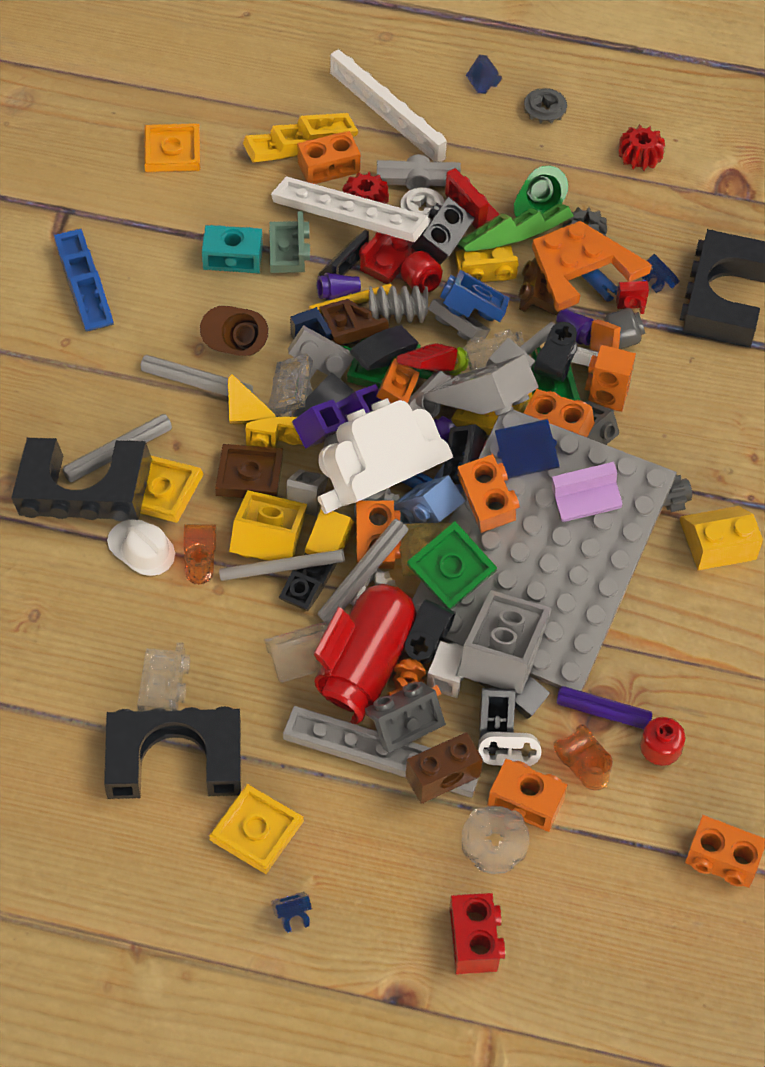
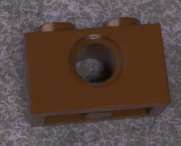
[405,732,483,804]

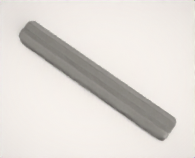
[140,355,253,396]
[62,414,172,482]
[318,519,408,624]

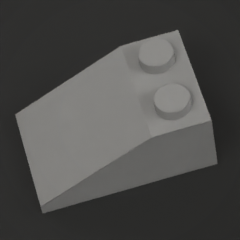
[424,354,539,415]
[458,590,551,694]

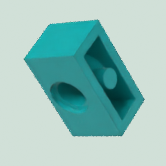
[202,225,263,273]

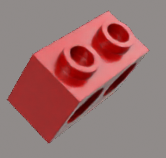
[449,893,505,974]

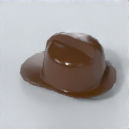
[200,306,269,356]

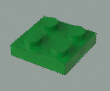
[407,521,497,610]

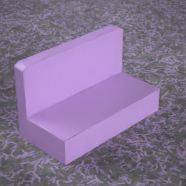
[552,462,622,522]

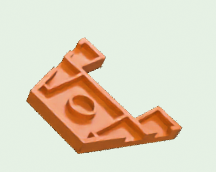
[532,221,652,312]

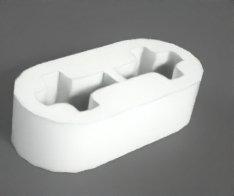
[478,732,542,766]

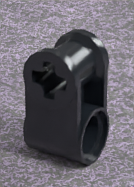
[534,322,577,382]
[405,599,456,664]

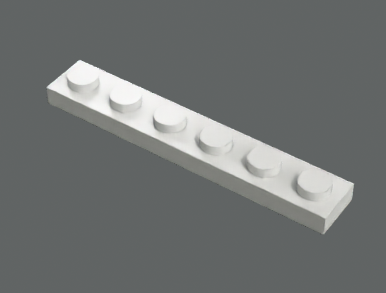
[330,49,447,162]
[271,176,429,242]

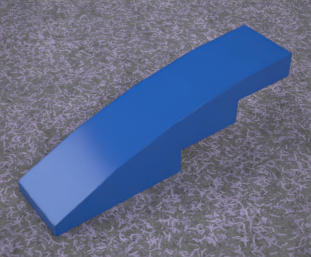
[54,228,114,332]

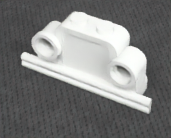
[318,398,454,514]

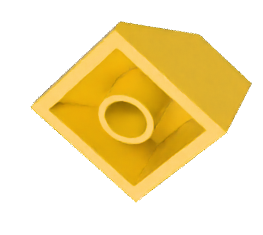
[229,490,308,561]
[679,506,763,571]

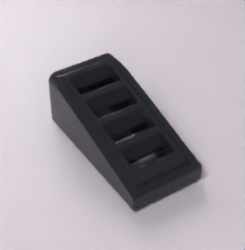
[442,424,487,485]

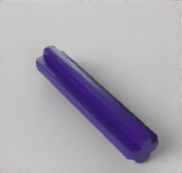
[557,686,652,729]

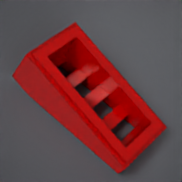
[396,343,458,371]

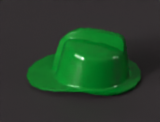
[514,165,568,217]

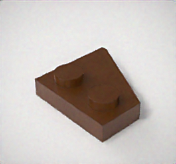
[320,299,389,345]

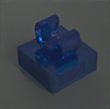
[466,54,503,94]
[641,254,680,293]
[271,892,312,932]

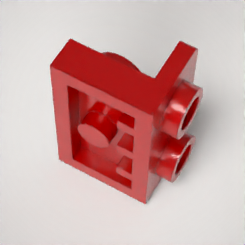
[445,168,499,229]
[359,232,416,284]

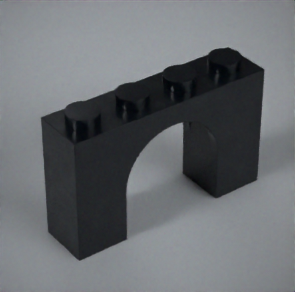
[680,229,765,348]
[11,437,152,521]
[104,706,241,799]

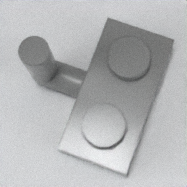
[288,325,354,397]

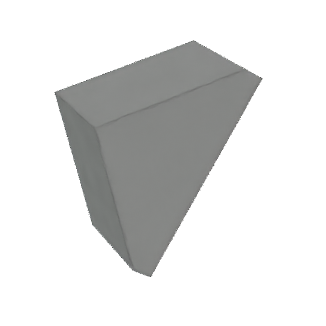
[287,469,328,516]

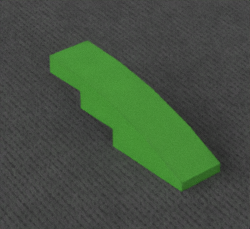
[457,203,574,252]

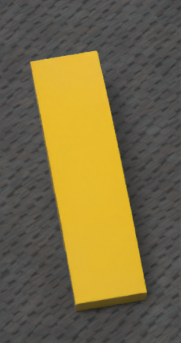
[243,113,359,163]

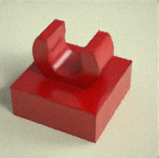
[616,281,649,314]

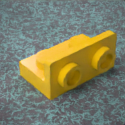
[455,245,519,282]

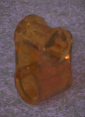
[184,524,216,585]
[553,724,613,790]

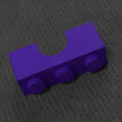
[292,384,381,449]

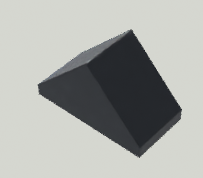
[479,688,516,754]

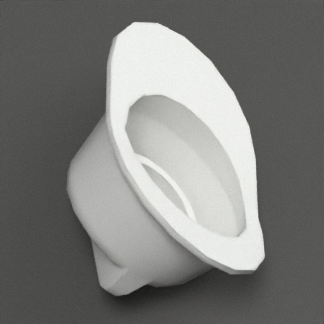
[107,520,175,576]

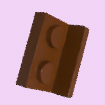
[518,257,560,316]

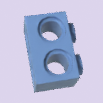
[394,475,465,530]

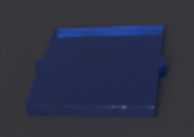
[495,419,560,479]

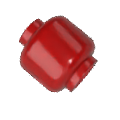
[400,251,443,294]
[640,717,686,766]

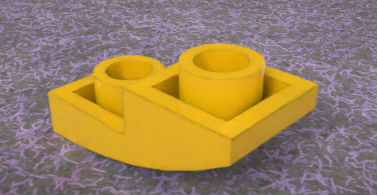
[245,417,303,448]

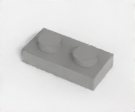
[428,299,490,341]

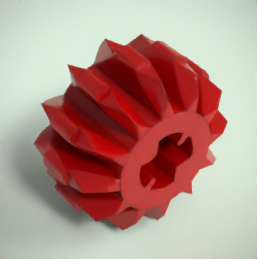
[618,124,665,171]
[342,171,389,204]

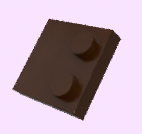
[215,444,283,498]

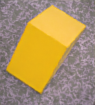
[228,374,276,424]
[305,509,356,554]

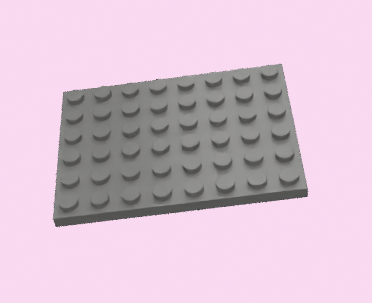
[412,409,677,691]

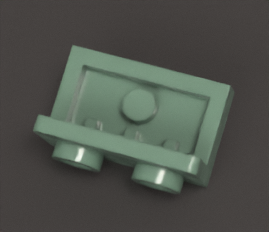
[269,211,310,273]

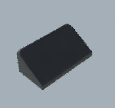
[319,229,369,276]

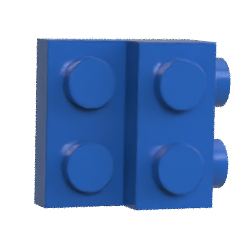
[439,270,510,322]

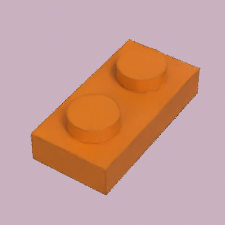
[376,358,420,404]

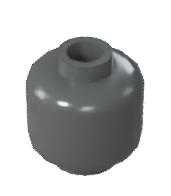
[605,308,645,349]

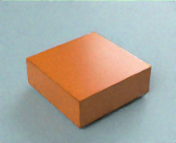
[590,319,621,352]

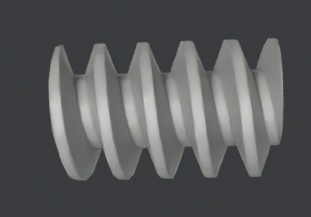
[369,286,428,323]

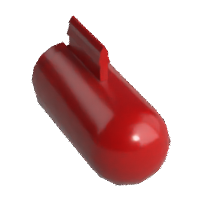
[314,584,417,724]

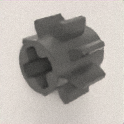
[663,474,692,512]

